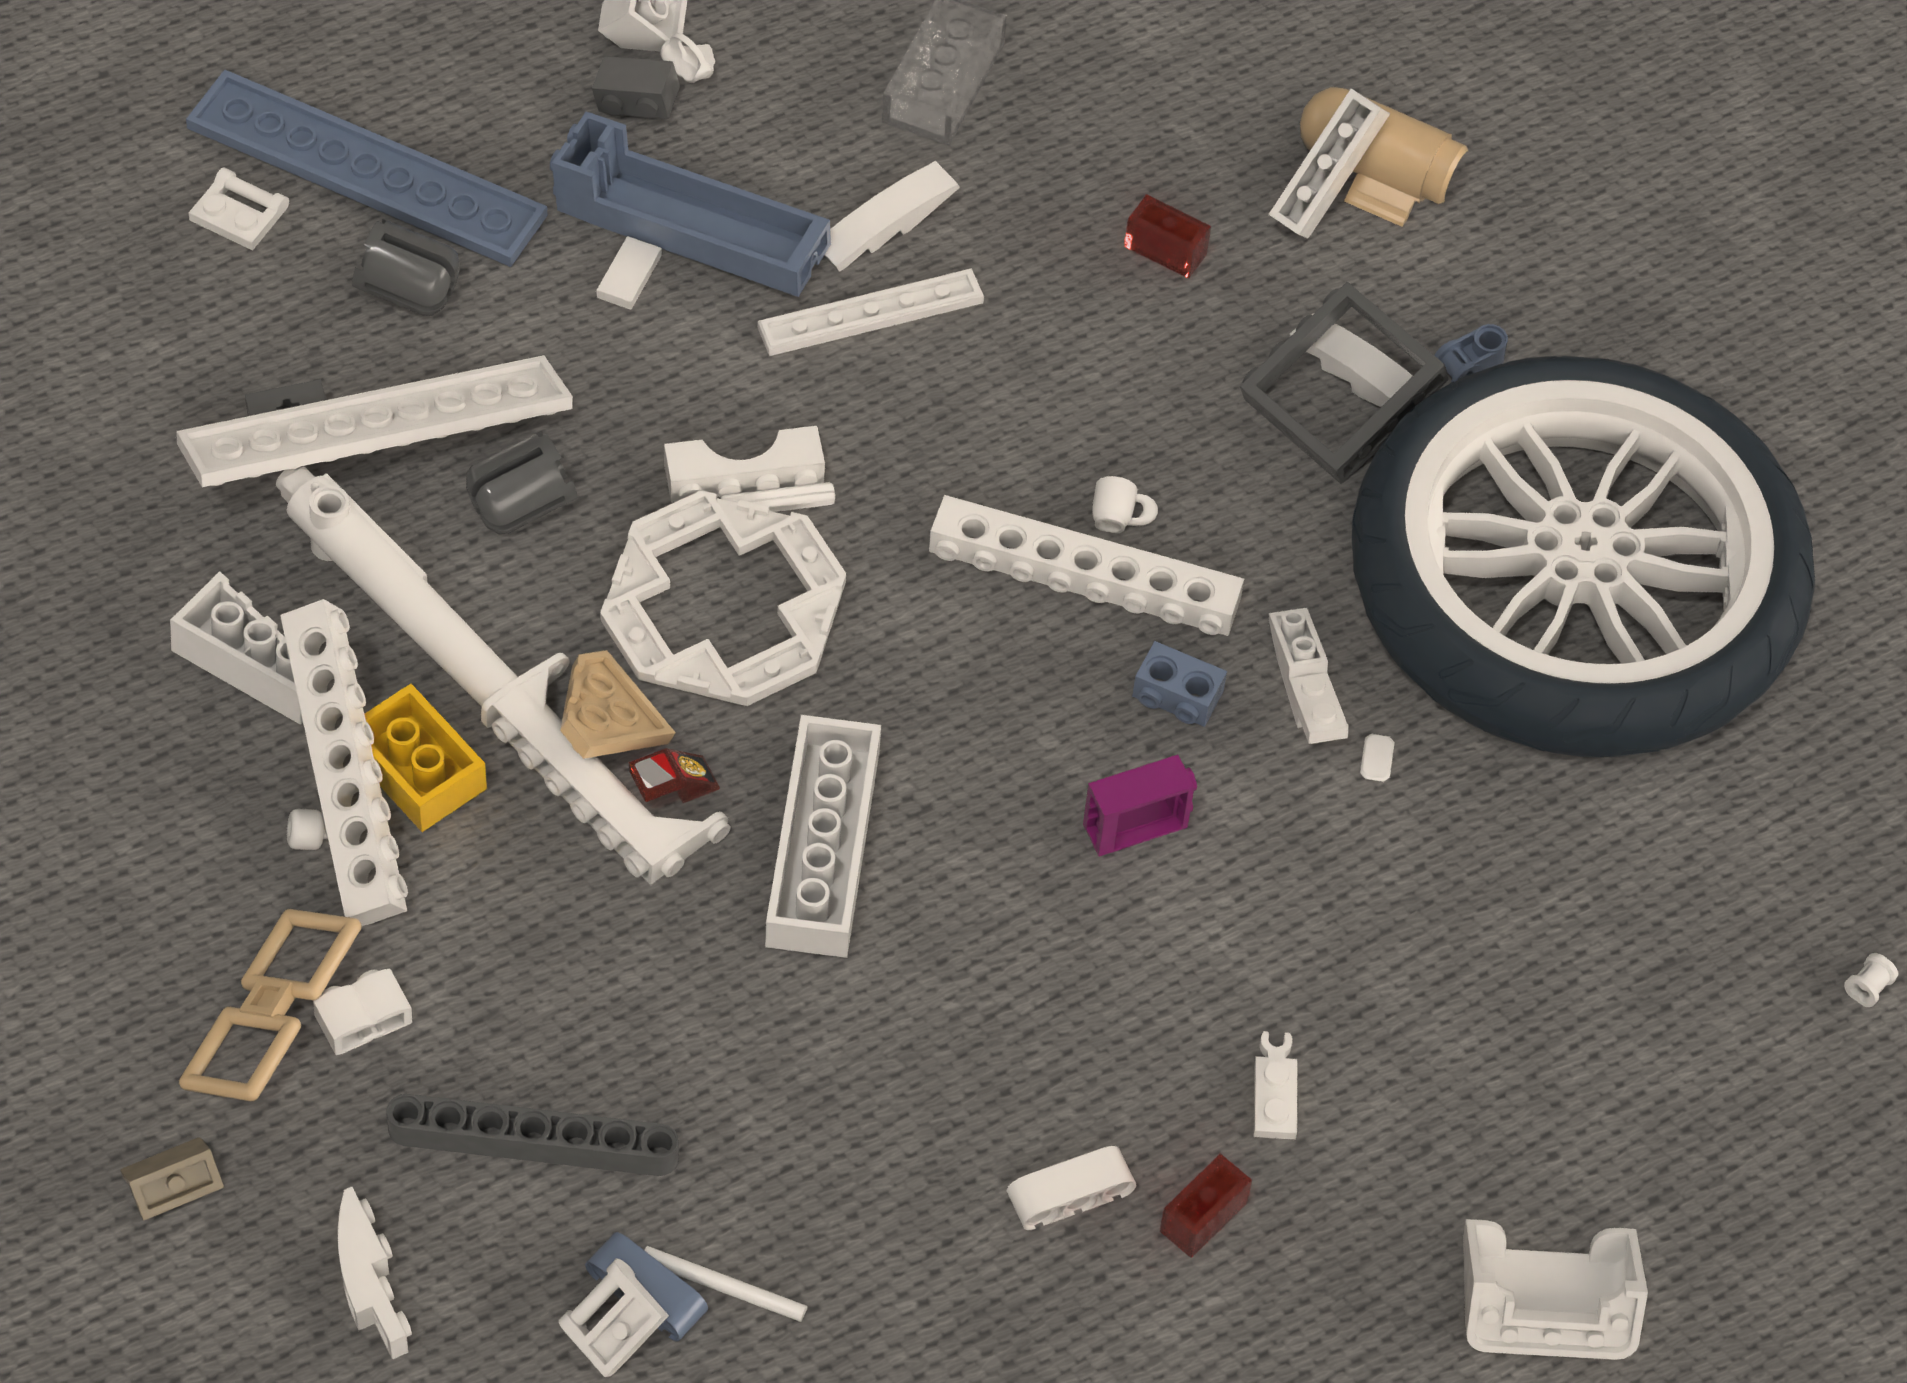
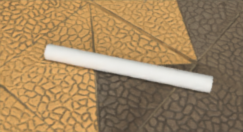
[645,1246,807,1322]

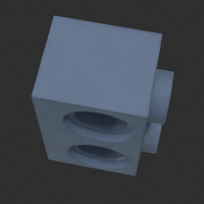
[1132,641,1227,727]

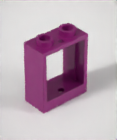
[1083,754,1197,857]

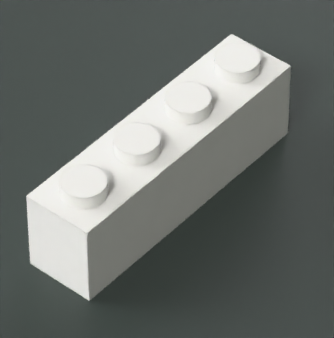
[1269,89,1390,238]

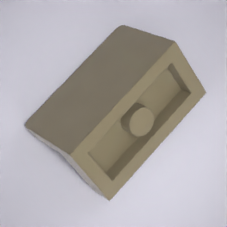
[120,1137,224,1221]

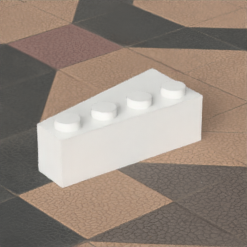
[170,571,303,725]

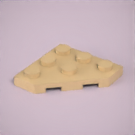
[560,650,676,759]

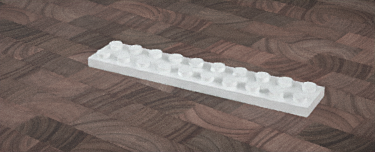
[176,355,573,487]

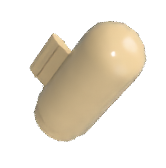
[1300,87,1468,227]

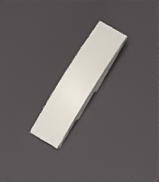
[824,161,960,272]
[1290,313,1413,407]

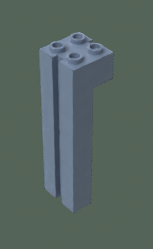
[550,111,831,297]

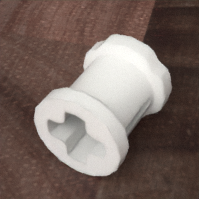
[1844,953,1898,1007]

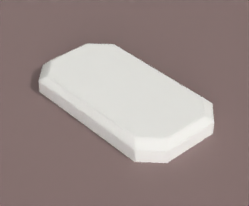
[1360,734,1395,782]

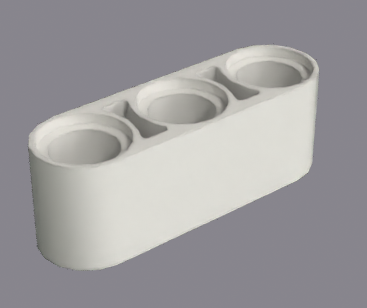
[1007,1146,1136,1230]

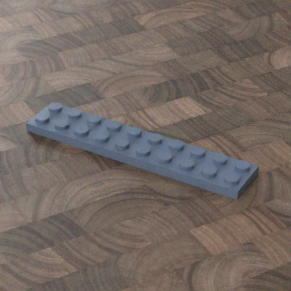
[186,69,548,267]

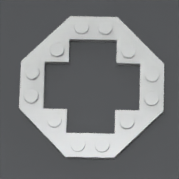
[600,490,846,706]

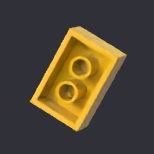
[350,684,487,832]

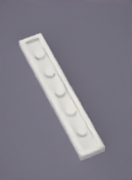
[758,268,984,356]

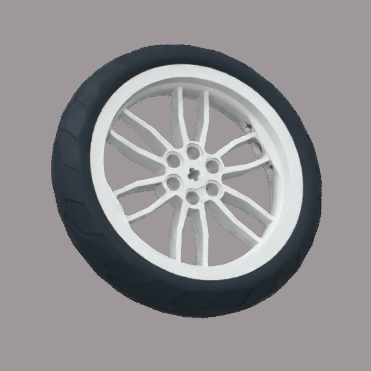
[1351,356,1815,758]

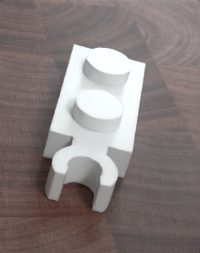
[1254,1031,1297,1140]

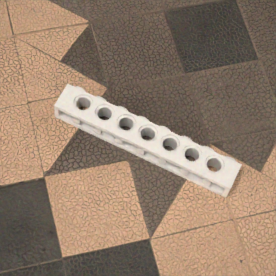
[929,495,1244,636]
[280,599,408,926]

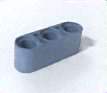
[585,1232,708,1341]

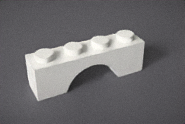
[664,426,825,502]

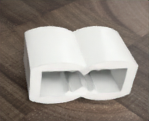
[313,969,412,1055]

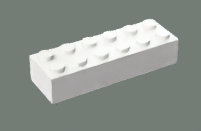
[765,715,881,958]

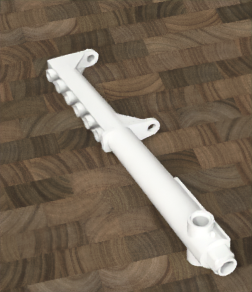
[276,466,731,885]

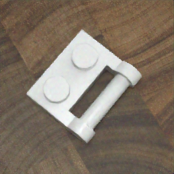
[189,167,289,251]
[559,1259,669,1377]

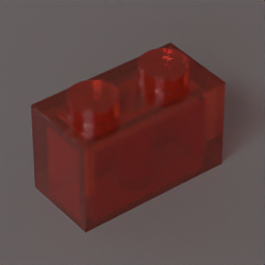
[1124,194,1211,278]
[1160,1153,1252,1258]

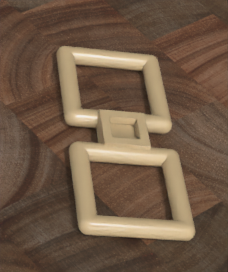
[179,909,362,1101]

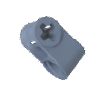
[1434,324,1508,382]

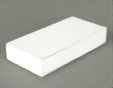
[597,236,662,310]

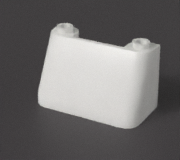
[1463,1219,1648,1360]

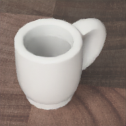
[1092,476,1158,533]

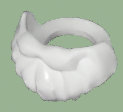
[660,33,715,83]

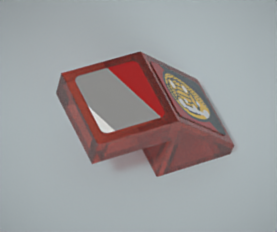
[629,748,720,803]

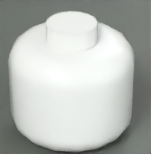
[287,809,328,850]

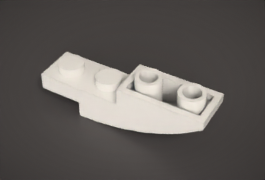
[1269,608,1348,744]
[338,1187,412,1359]

